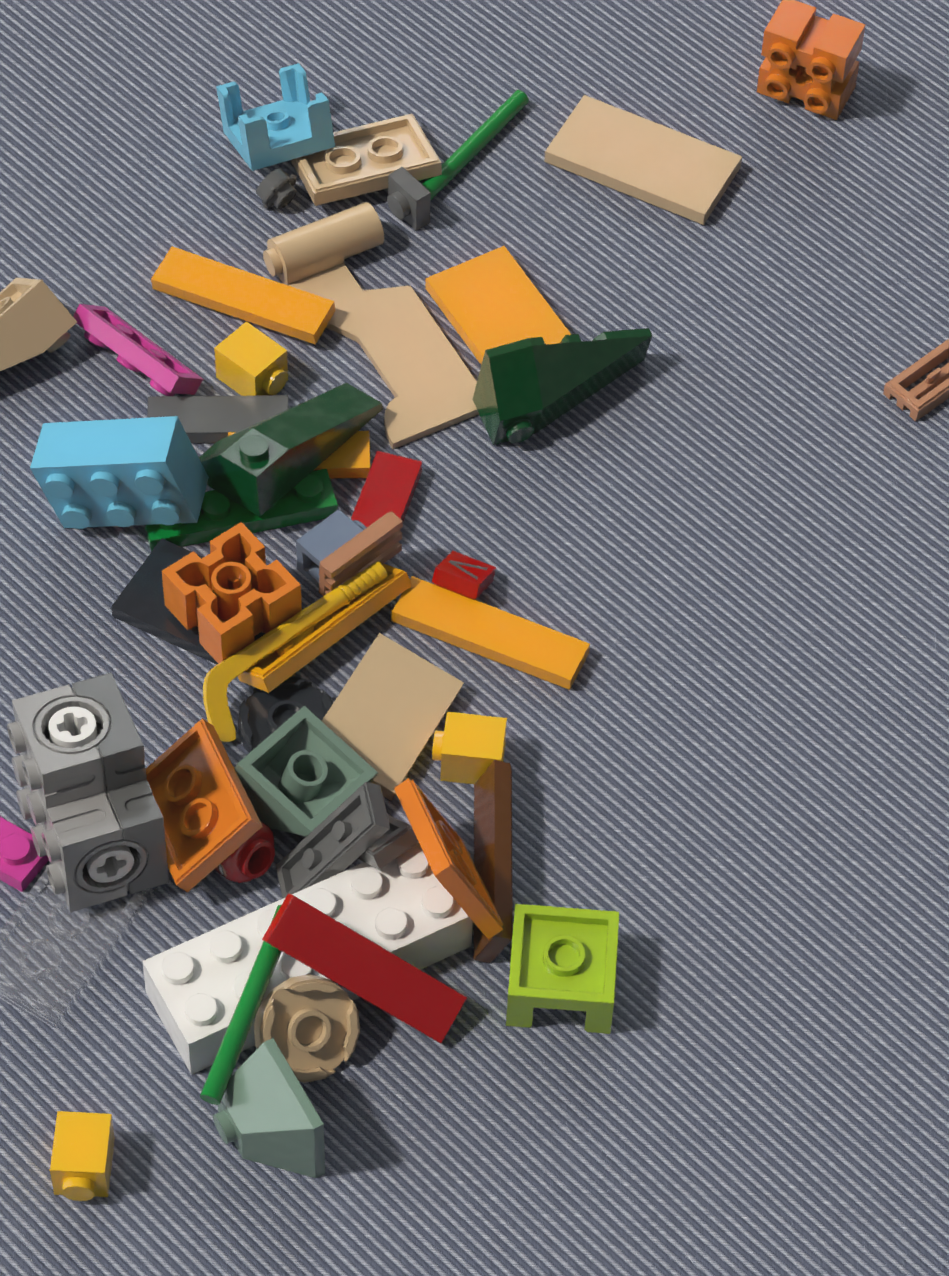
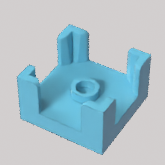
[216,63,335,171]

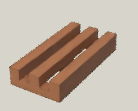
[883,339,949,421]
[319,511,403,596]

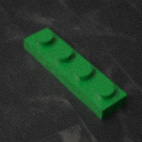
[144,469,338,552]

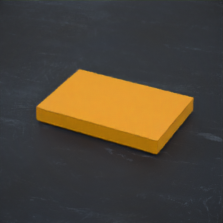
[425,246,571,365]

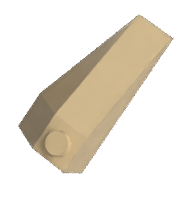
[0,278,77,371]

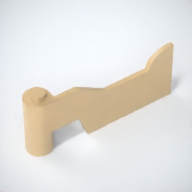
[263,202,479,449]

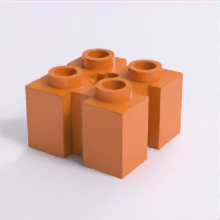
[756,0,866,120]
[162,522,302,664]

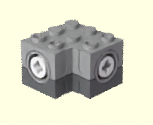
[7,672,169,912]

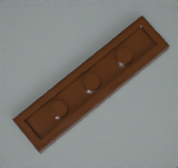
[473,760,513,963]

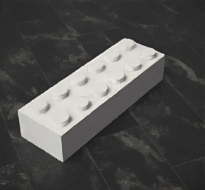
[142,843,473,1075]

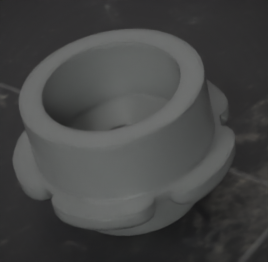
[256,168,297,209]

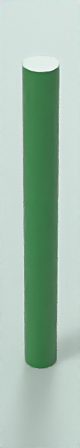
[422,90,529,201]
[200,905,282,1105]

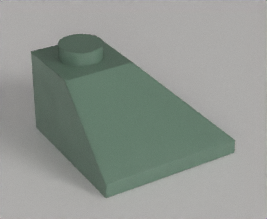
[235,706,378,836]
[213,1038,325,1178]

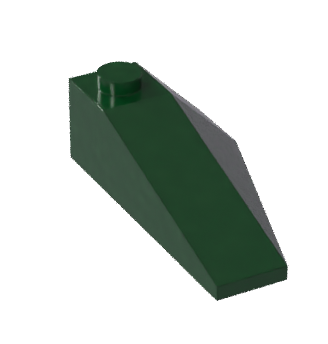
[473,328,653,445]
[199,383,383,517]

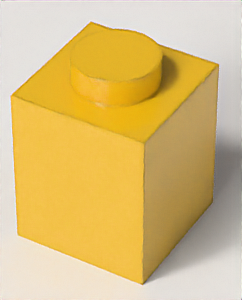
[214,321,288,396]
[432,712,507,784]
[50,1111,115,1201]

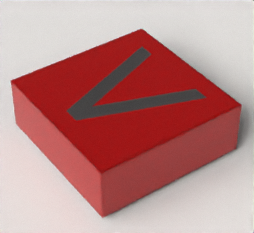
[432,551,496,600]

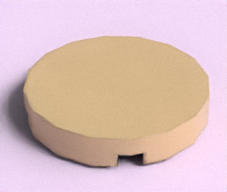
[254,974,360,1083]

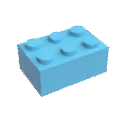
[30,416,209,529]

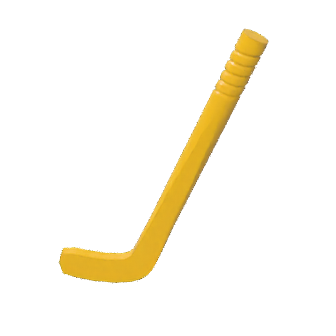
[203,561,388,743]

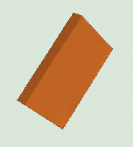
[146,718,263,892]
[394,778,503,940]

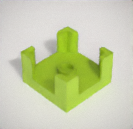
[506,904,619,1034]

